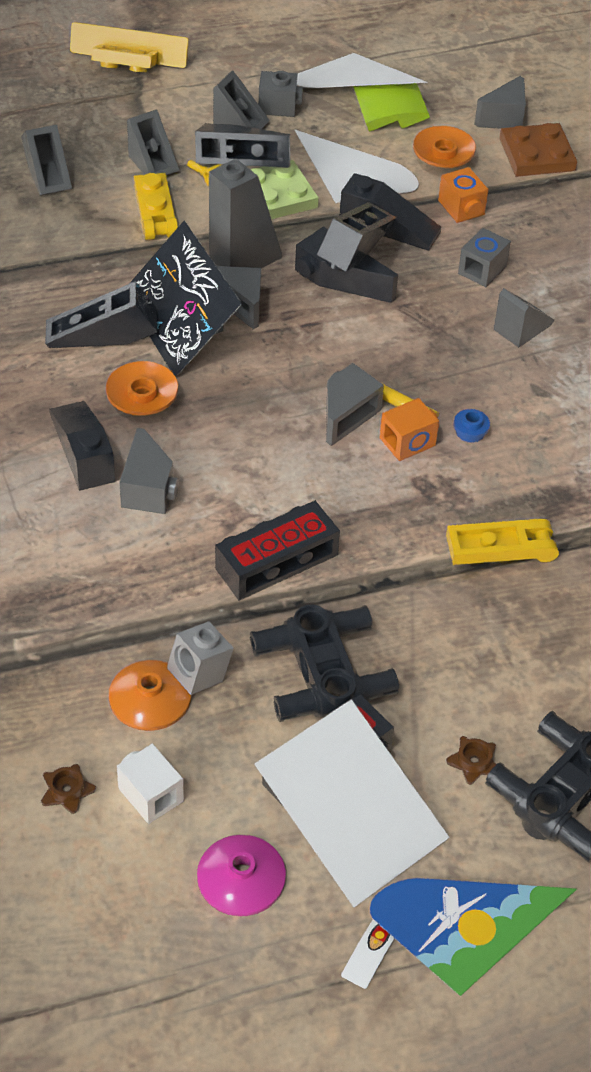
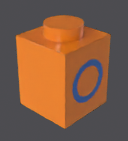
[438,167,489,223]
[380,398,439,461]

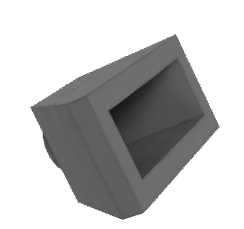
[21,125,72,195]
[326,363,384,446]
[119,428,179,514]

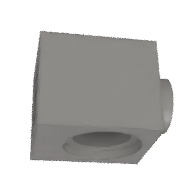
[167,621,234,695]

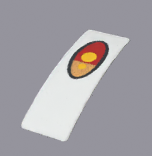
[341,920,394,989]

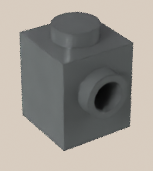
[258,71,303,117]

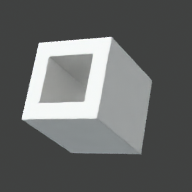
[117,743,184,824]

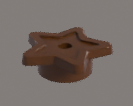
[446,736,496,785]
[41,764,96,814]

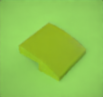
[353,76,430,132]

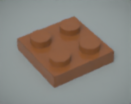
[499,123,577,177]

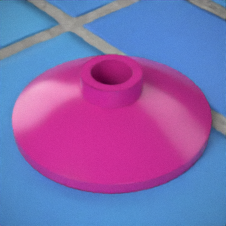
[197,835,286,916]

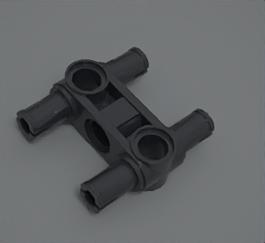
[250,604,399,722]
[485,711,591,863]

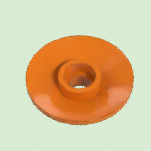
[413,126,476,168]
[106,361,178,416]
[109,660,191,731]

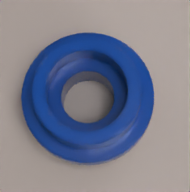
[453,409,490,443]

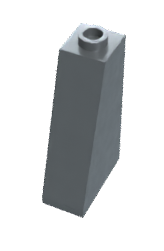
[209,158,282,269]

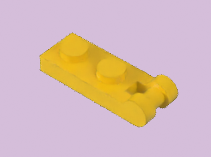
[134,173,178,240]
[446,519,559,565]

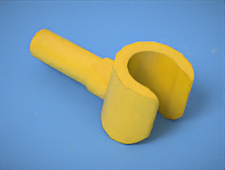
[187,160,222,187]

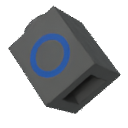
[458,228,511,287]

